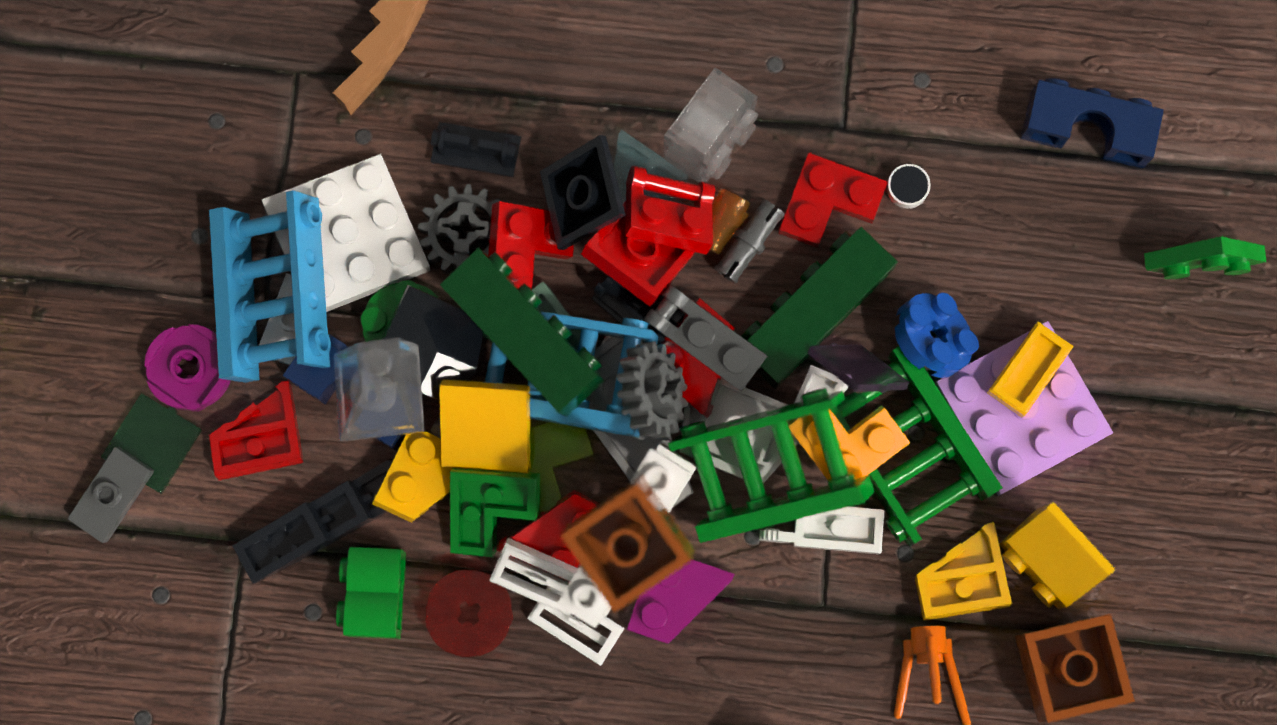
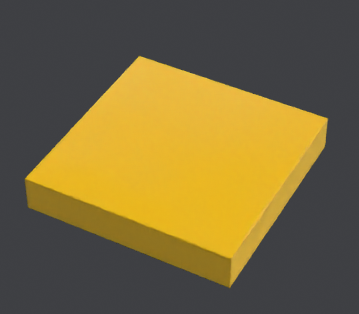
[440,380,530,473]

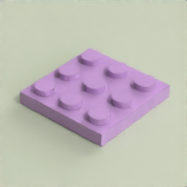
[935,321,1113,496]

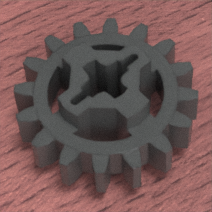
[418,184,500,275]
[616,342,688,440]

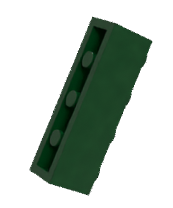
[741,227,898,389]
[440,248,605,417]

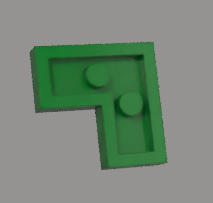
[1144,236,1267,279]
[450,468,540,557]

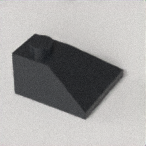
[540,135,625,250]
[370,285,483,400]

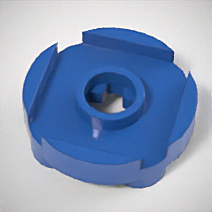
[895,292,979,378]

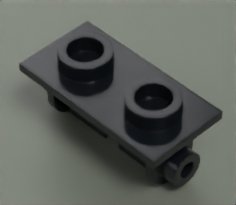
[431,122,521,177]

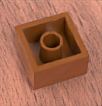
[560,475,695,613]
[1015,614,1135,723]

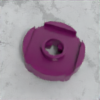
[144,324,231,412]

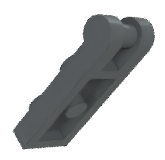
[643,284,767,392]

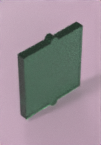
[101,393,202,494]

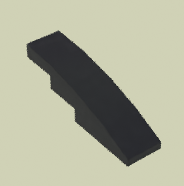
[233,459,394,584]

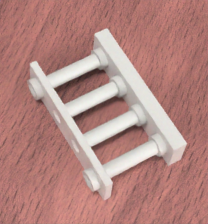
[557,444,697,628]

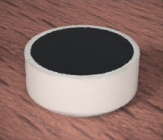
[886,164,930,209]

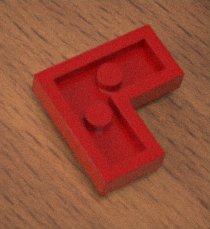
[779,152,888,248]
[488,201,574,290]

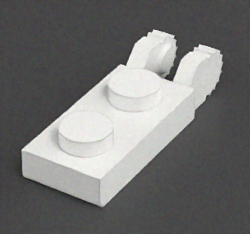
[759,507,884,554]

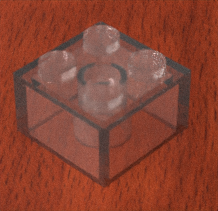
[663,67,758,183]

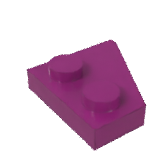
[627,559,734,644]

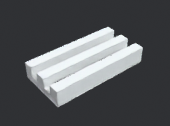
[489,538,578,616]
[527,586,624,666]

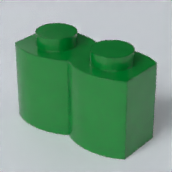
[336,547,406,639]

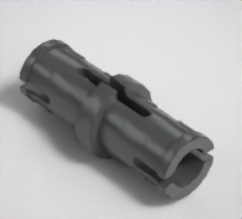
[714,199,785,284]

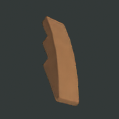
[333,0,428,115]

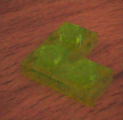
[523,422,594,523]

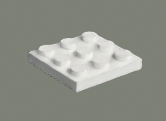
[262,154,430,312]

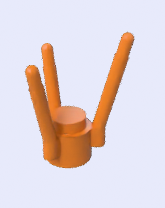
[894,626,971,725]

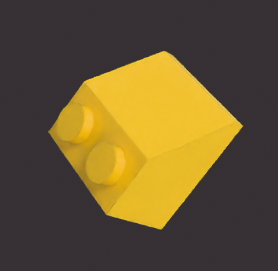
[999,502,1116,609]

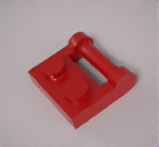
[625,165,715,255]

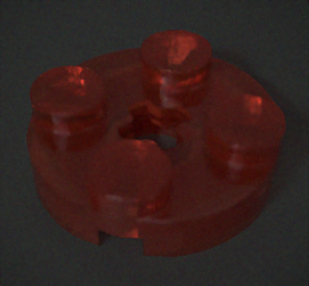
[425,570,514,658]

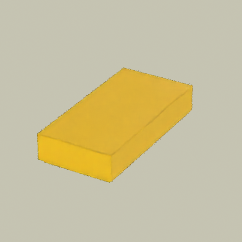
[987,321,1074,418]

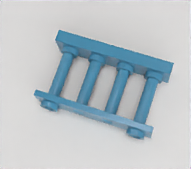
[209,190,331,383]
[485,311,658,438]

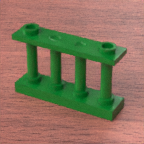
[830,346,1003,547]
[668,388,874,543]

